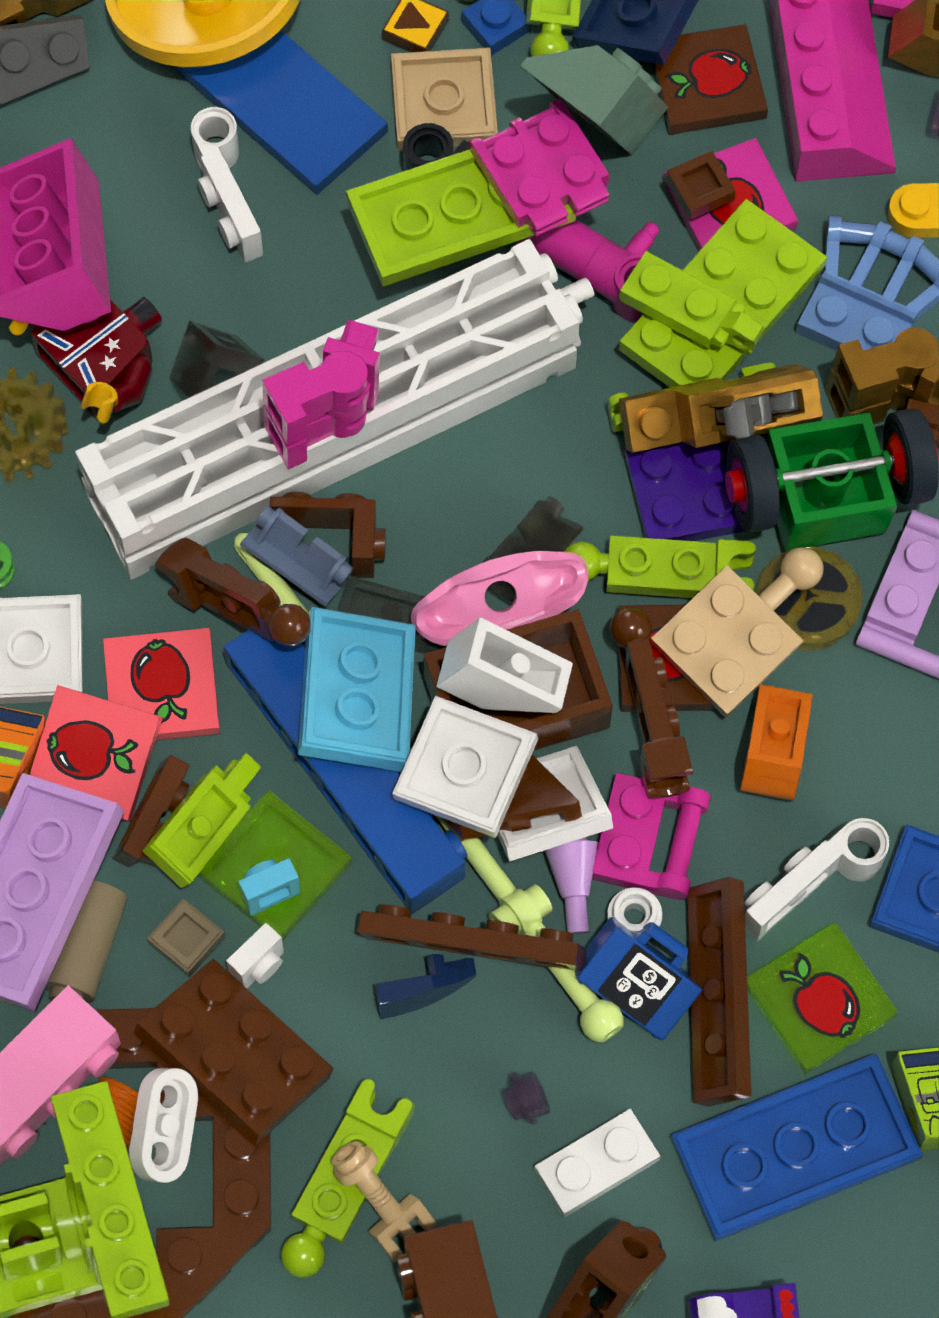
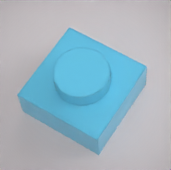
[238,858,301,916]

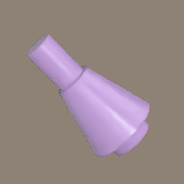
[545,837,598,934]

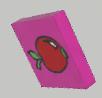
[663,138,798,251]

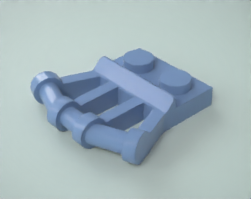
[795,215,939,351]

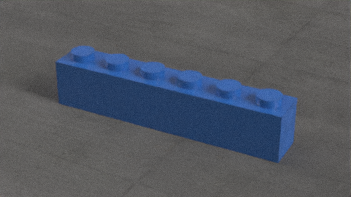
[224,630,467,915]

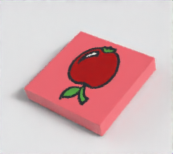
[103,628,220,740]
[30,685,163,821]

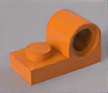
[740,684,813,801]

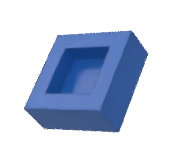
[461,0,531,56]

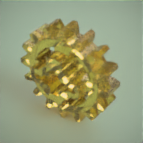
[0,368,68,481]

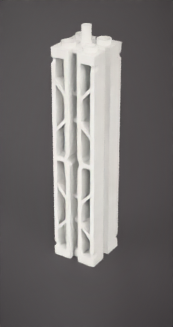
[75,239,594,580]

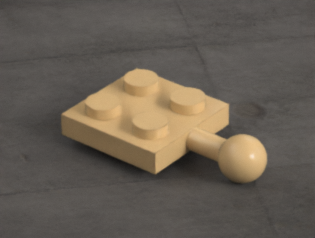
[650,547,824,718]

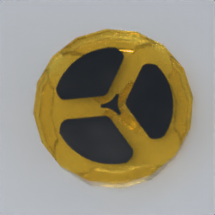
[756,546,863,651]

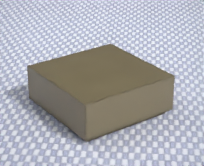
[147,898,226,978]

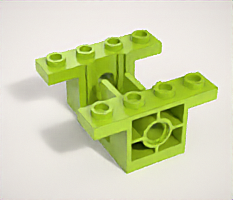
[0,1081,169,1318]

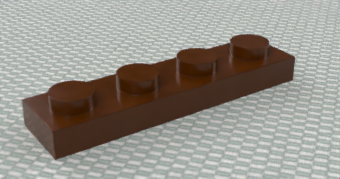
[688,877,751,1107]
[358,904,587,971]

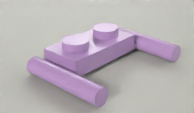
[855,510,939,679]

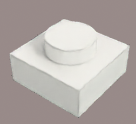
[226,923,284,989]

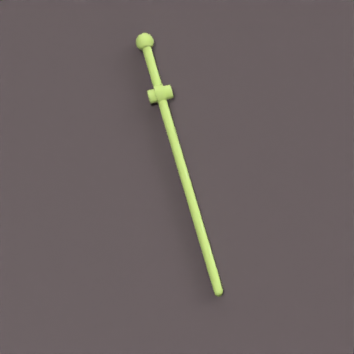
[234,533,624,1043]

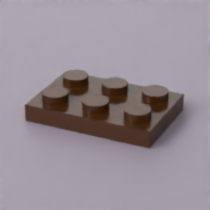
[134,958,334,1146]

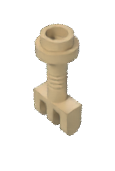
[332,1141,438,1263]

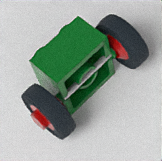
[725,409,939,551]

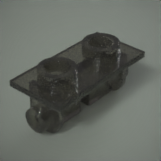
[483,496,583,602]

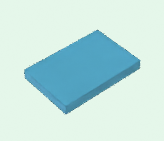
[298,607,416,772]

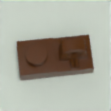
[112,755,190,868]

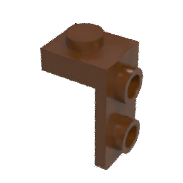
[269,492,386,579]

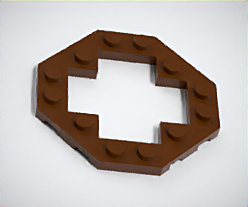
[9,1008,271,1318]

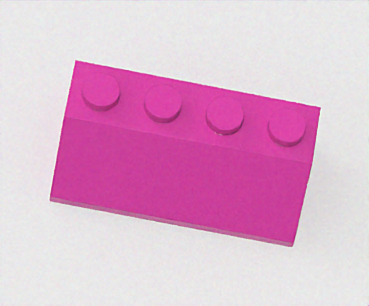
[769,0,896,182]
[0,138,111,331]

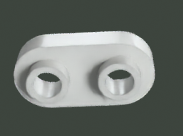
[129,1068,198,1183]

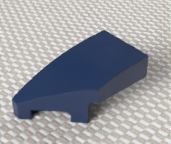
[376,954,476,1020]

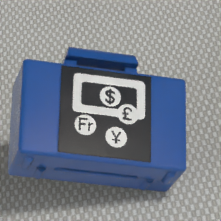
[575,917,702,1040]

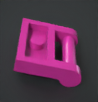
[592,773,711,900]

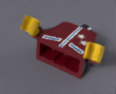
[9,297,162,423]

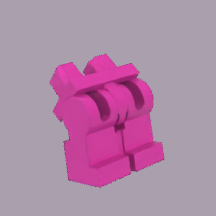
[262,320,380,470]

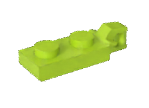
[619,251,764,355]
[142,753,261,888]

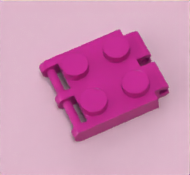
[468,98,609,236]

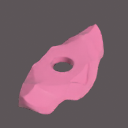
[411,551,589,646]

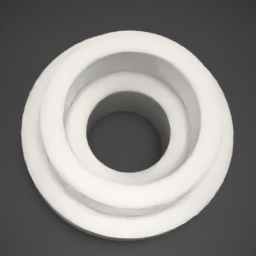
[607,888,662,934]

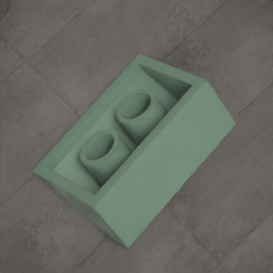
[520,45,668,155]

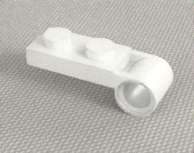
[191,107,263,263]
[744,818,889,942]

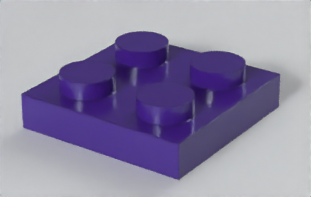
[624,441,745,541]

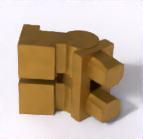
[825,327,939,425]

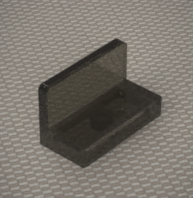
[170,320,265,398]

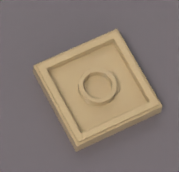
[391,48,498,150]

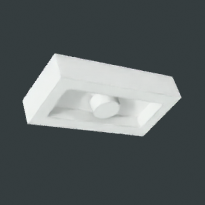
[534,1109,660,1218]

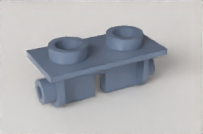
[240,506,354,607]

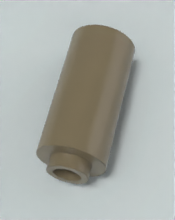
[45,880,128,1003]

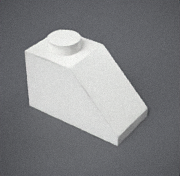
[436,617,573,713]

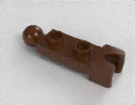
[155,537,311,646]
[609,607,693,799]

